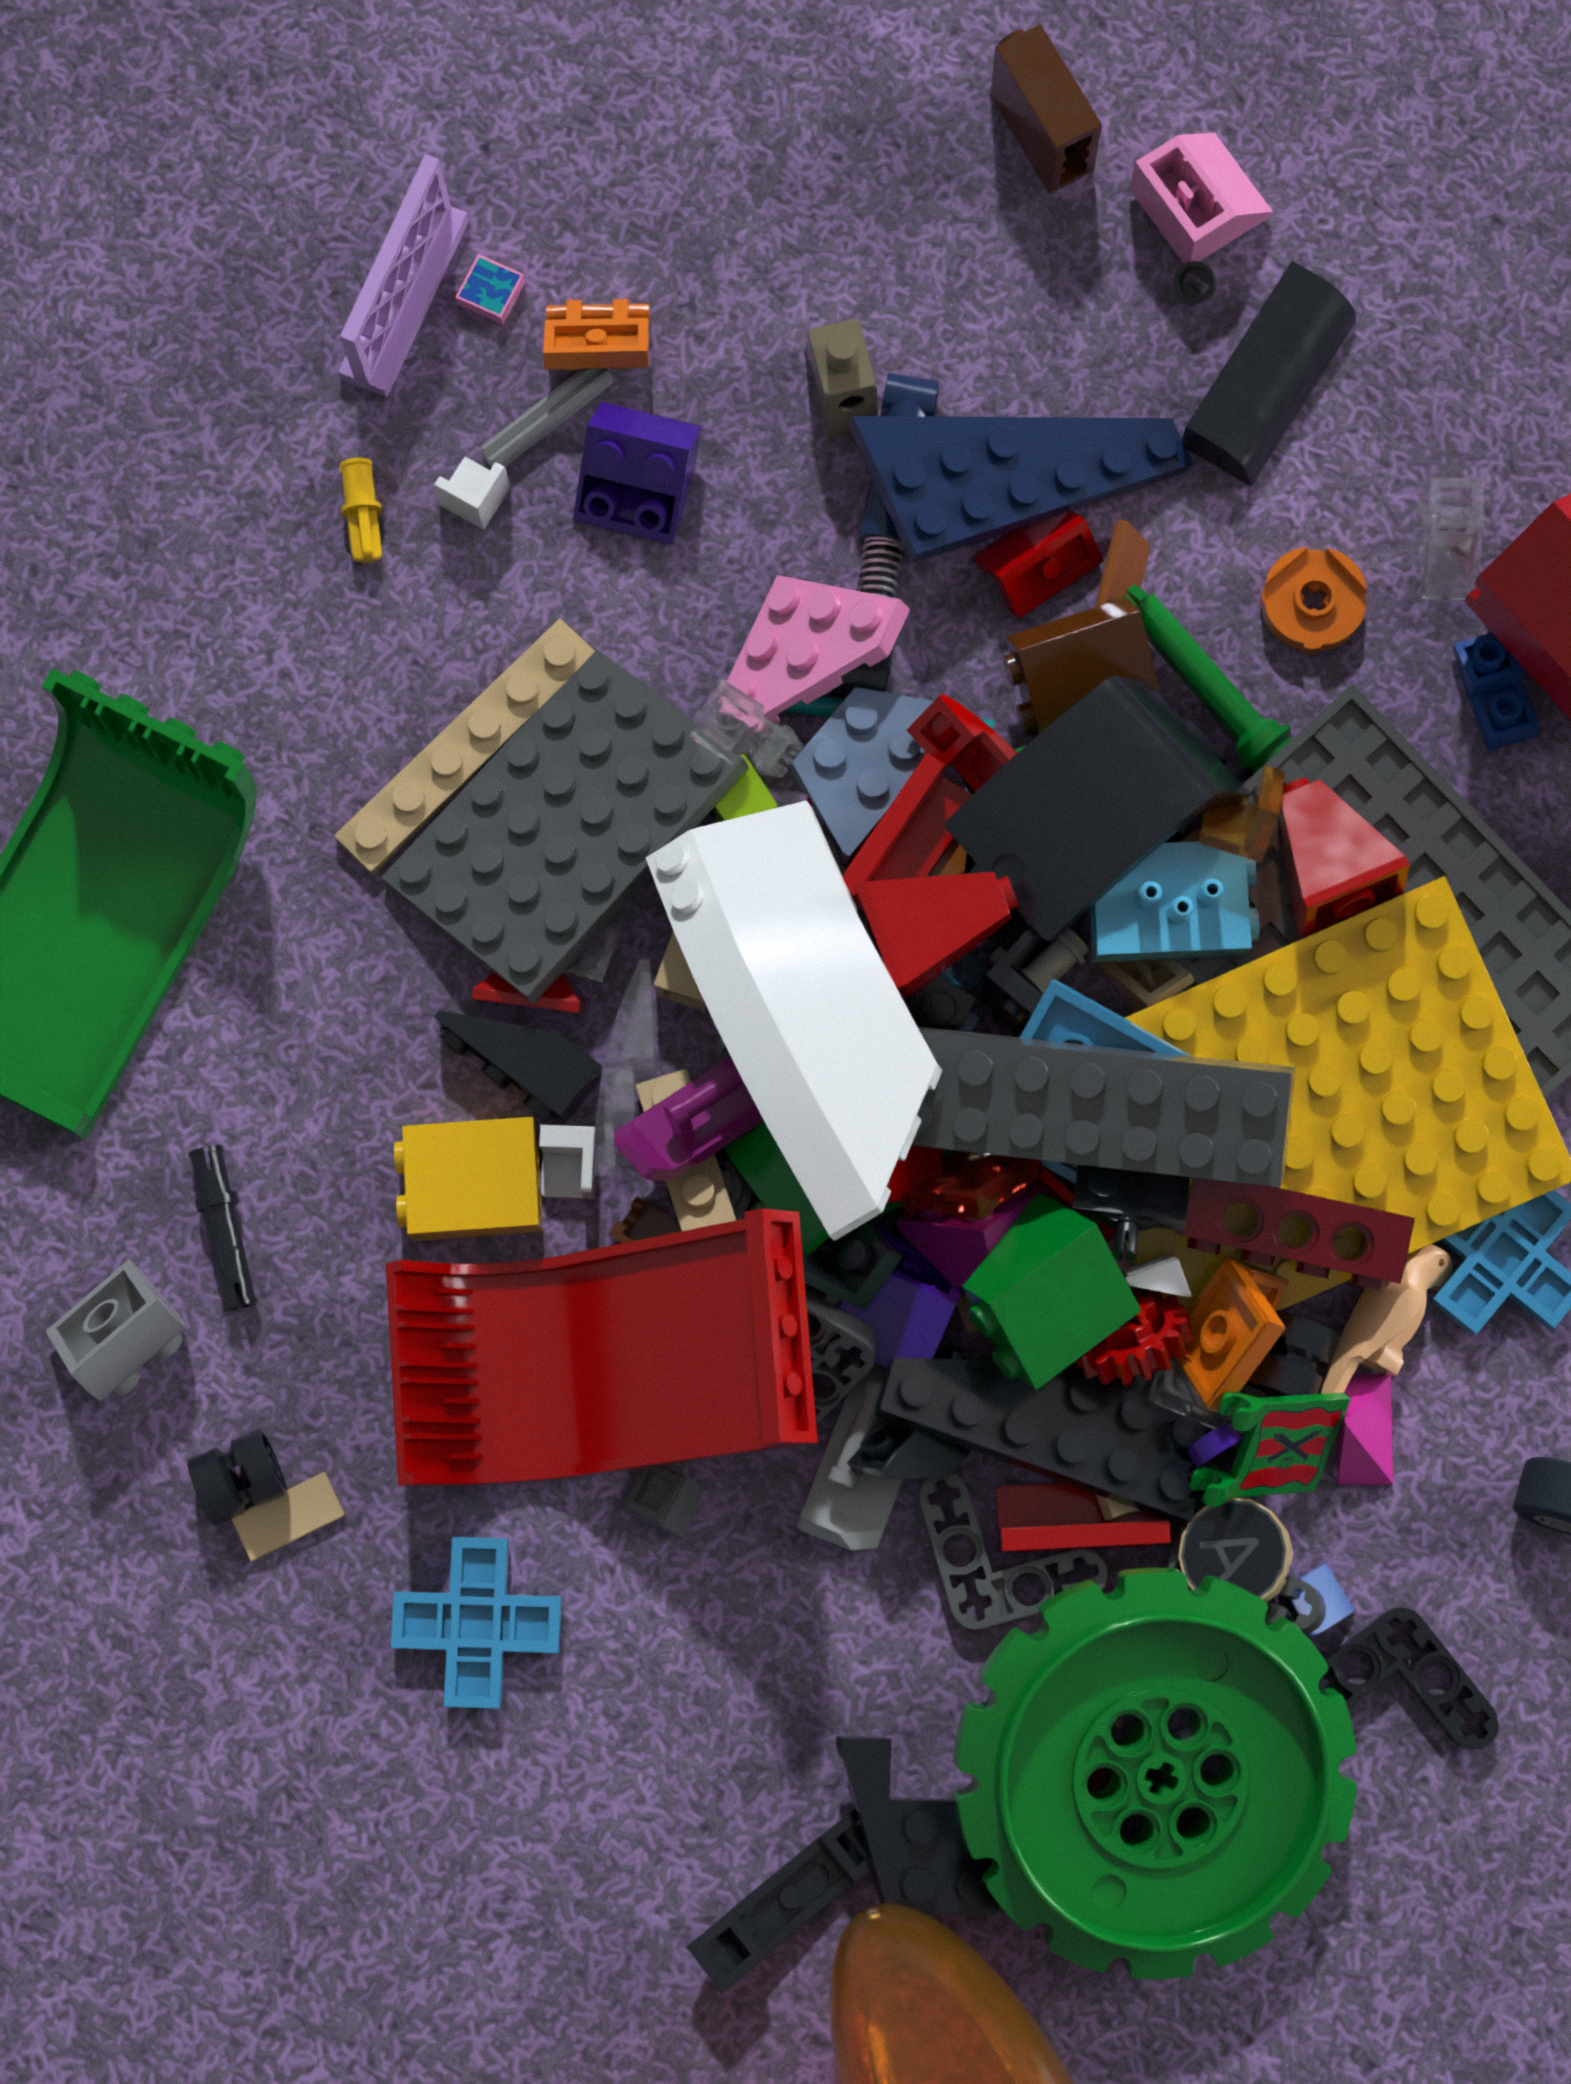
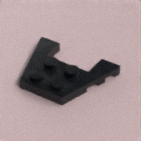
[836,1736,1000,1914]

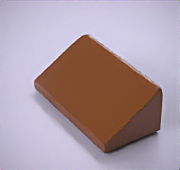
[1095,519,1150,607]

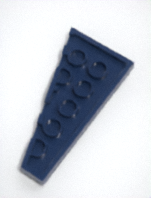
[848,416,1193,564]

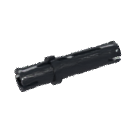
[188,1145,258,1312]

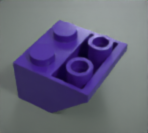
[573,402,702,545]
[840,1225,963,1368]

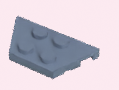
[791,687,970,866]

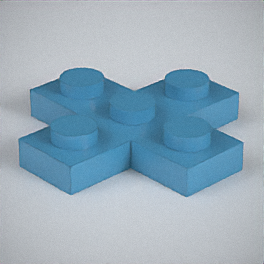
[1430,1190,1571,1337]
[391,1537,562,1709]

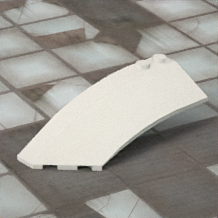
[646,800,943,1241]

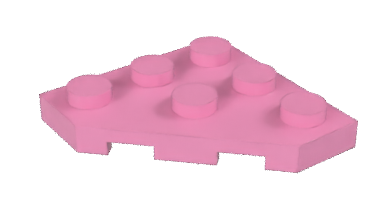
[712,575,910,731]

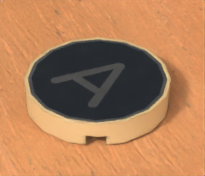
[1178,1497,1293,1603]

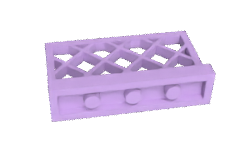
[338,154,469,397]

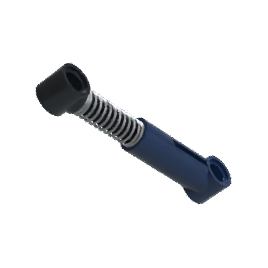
[831,373,940,696]

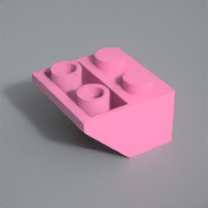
[1130,133,1273,264]

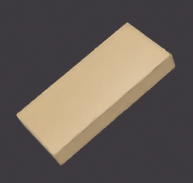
[231,1471,346,1562]

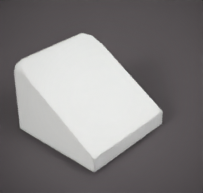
[1122,1253,1192,1297]

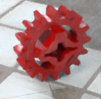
[1075,1288,1193,1385]

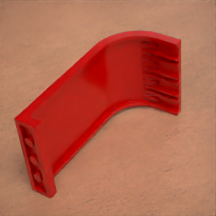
[385,1208,818,1486]

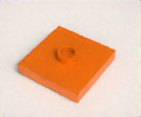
[1176,1257,1286,1413]

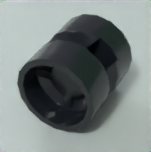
[1245,1310,1339,1397]
[187,1428,288,1526]

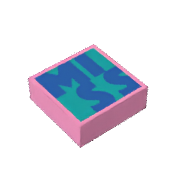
[455,254,525,325]

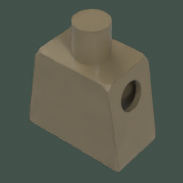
[805,319,878,440]

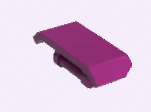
[614,1056,764,1181]

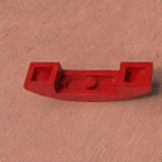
[906,694,1017,792]

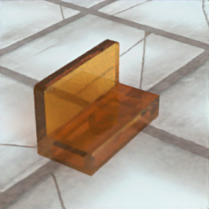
[1198,765,1285,863]

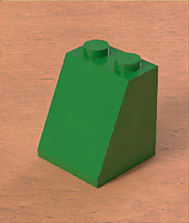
[962,1193,1142,1390]

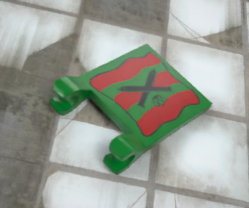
[1189,1392,1351,1507]

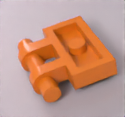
[543,299,650,371]

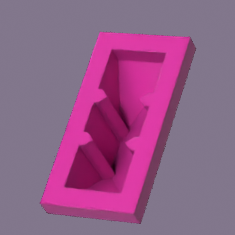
[1336,1374,1393,1485]

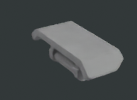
[797,1363,904,1551]

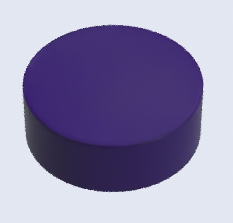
[1187,1420,1244,1468]

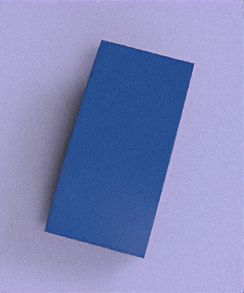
[1453,632,1541,751]

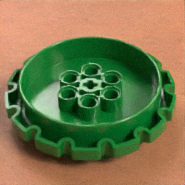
[953,1567,1357,1980]

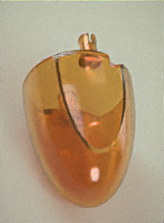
[829,1903,1075,2084]

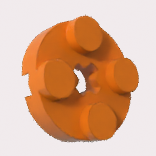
[1259,547,1367,655]

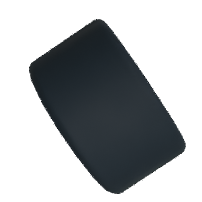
[1513,1457,1571,1536]

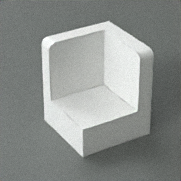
[433,457,511,530]
[539,1125,598,1200]

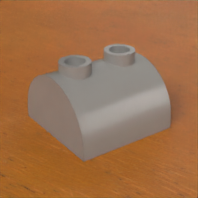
[45,1259,187,1401]

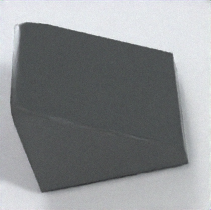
[621,1465,705,1536]

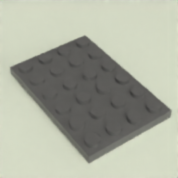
[381,648,749,1005]

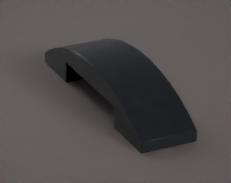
[686,1807,871,1994]

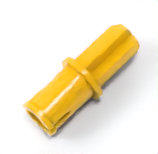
[339,458,382,564]

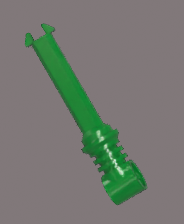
[1122,584,1292,775]

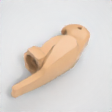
[1319,1244,1452,1394]

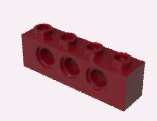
[1175,1177,1415,1291]

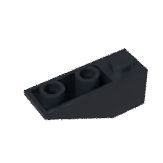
[434,1011,605,1125]

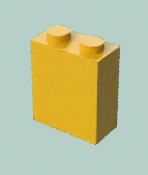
[394,1117,543,1241]

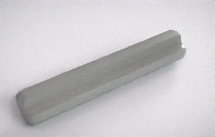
[480,368,613,468]

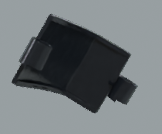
[945,675,1250,941]

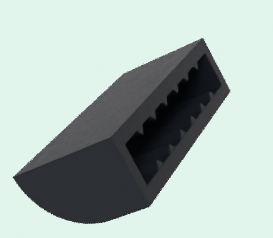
[1182,261,1356,487]

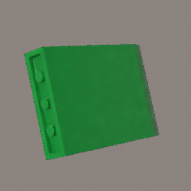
[0,668,257,1140]

